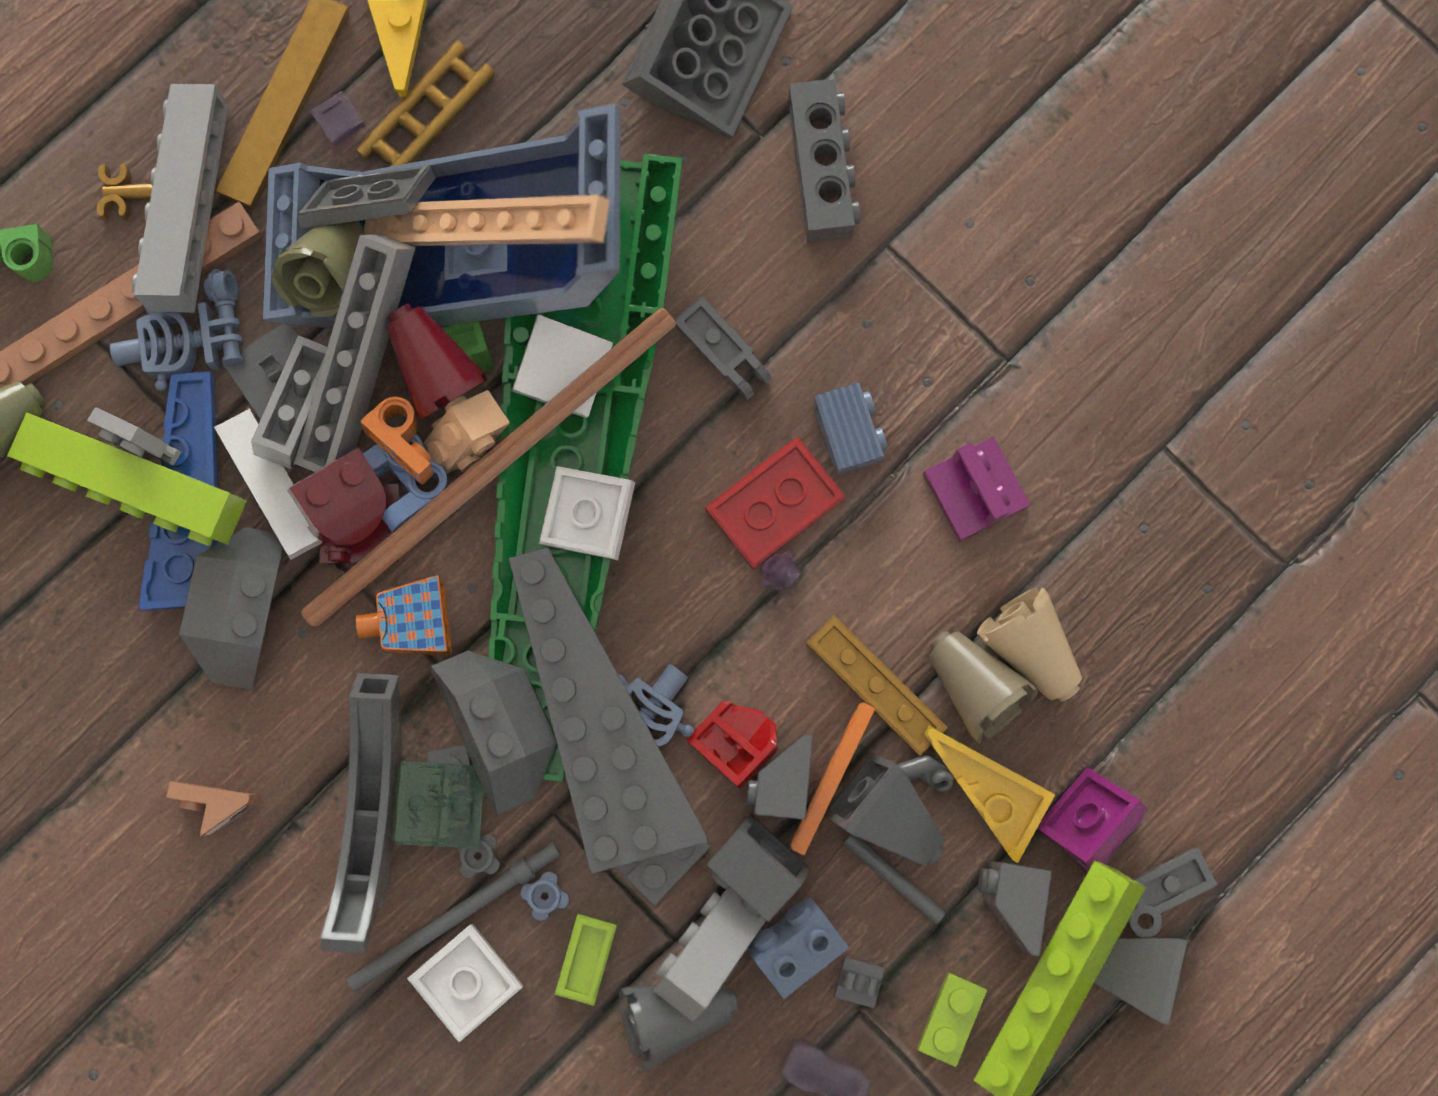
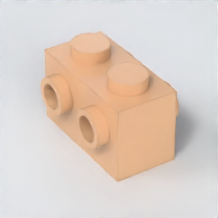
[424,390,510,474]

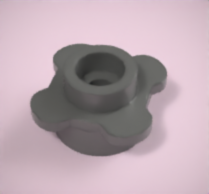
[457,834,500,878]

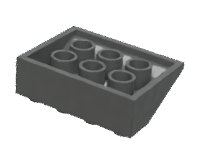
[621,0,793,138]

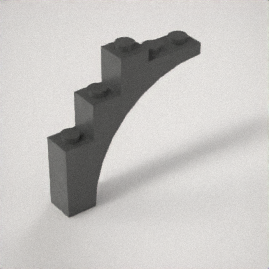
[321,673,403,954]

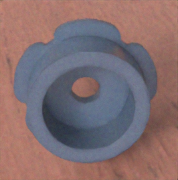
[204,269,239,303]

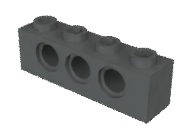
[788,79,860,243]

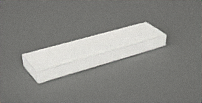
[214,409,323,560]

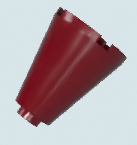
[386,303,489,420]

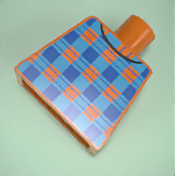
[356,576,453,655]

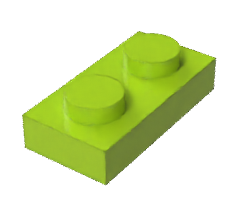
[916,972,987,1067]

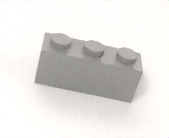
[251,335,327,469]
[653,887,766,1022]

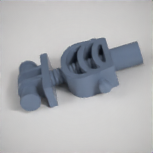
[110,300,243,391]
[619,664,694,747]

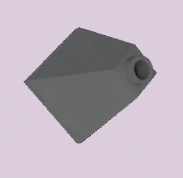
[824,752,945,866]
[1094,938,1187,1025]

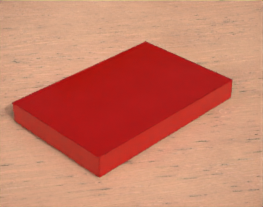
[705,436,846,570]

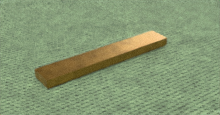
[216,0,350,210]

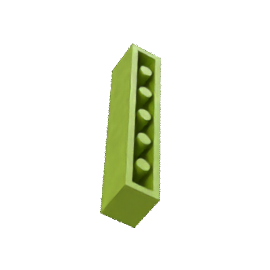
[7,412,247,546]
[974,861,1146,1096]

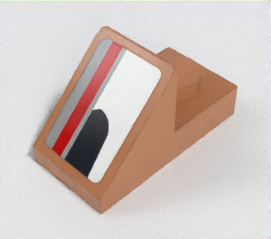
[166,781,260,837]

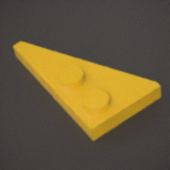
[368,0,428,98]
[924,726,1055,863]

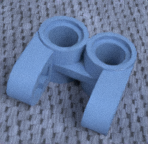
[363,434,448,533]

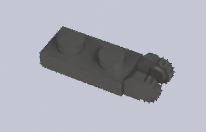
[674,296,772,400]

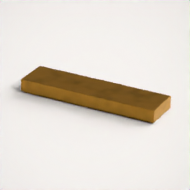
[806,615,948,756]

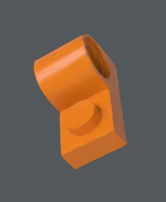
[360,396,433,485]

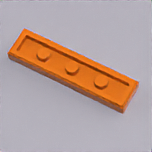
[789,702,876,855]

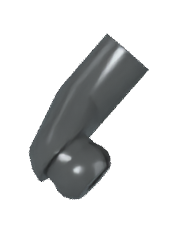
[898,755,954,792]

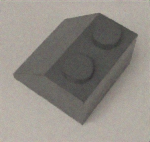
[746,735,813,819]
[707,814,811,922]
[978,861,1051,956]

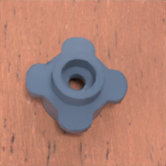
[521,872,569,921]

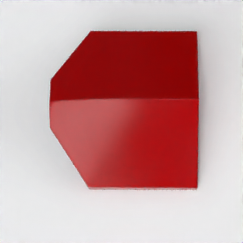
[686,701,778,789]

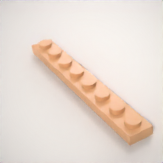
[363,195,610,246]

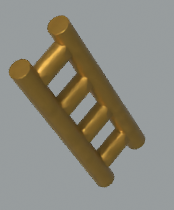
[355,40,496,167]

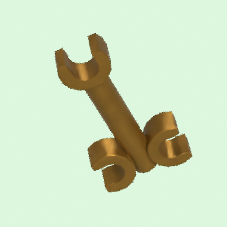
[97,164,152,221]

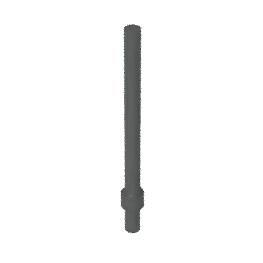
[347,842,561,992]

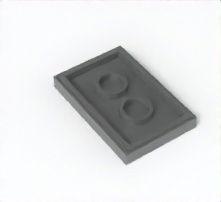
[296,165,435,229]

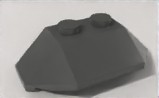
[179,527,283,690]
[430,651,557,816]

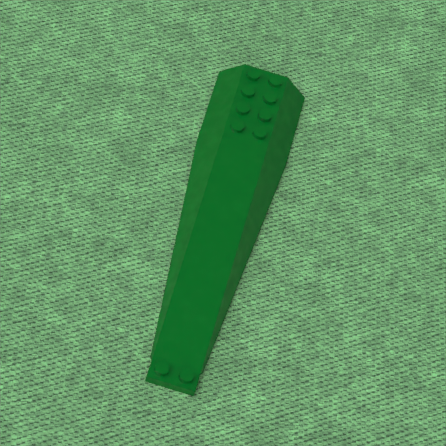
[488,141,683,782]

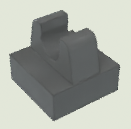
[834,956,884,1008]

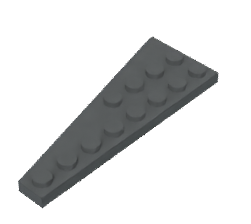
[509,548,708,874]

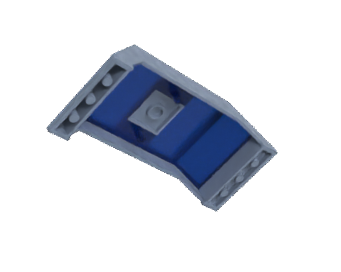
[263,104,620,329]

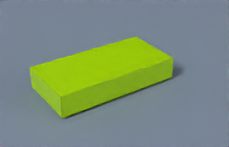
[555,913,617,1006]

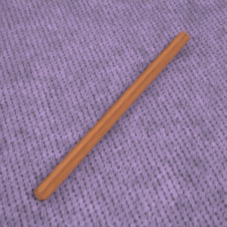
[301,308,676,627]

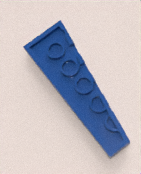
[139,371,220,611]

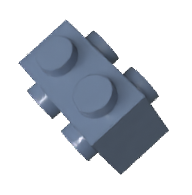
[747,897,849,999]

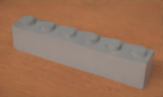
[132,84,229,313]
[294,234,415,472]

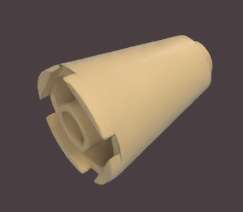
[977,588,1082,702]

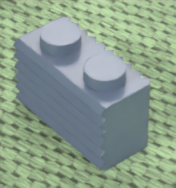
[813,383,888,476]

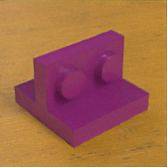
[923,436,1030,542]
[1037,767,1148,874]

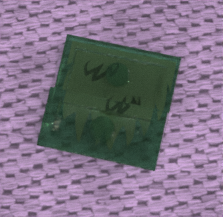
[391,761,484,849]

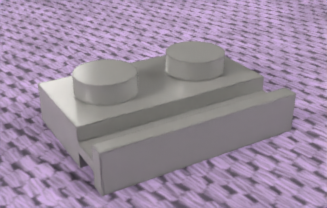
[87,407,181,466]

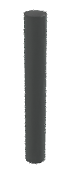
[843,834,946,925]

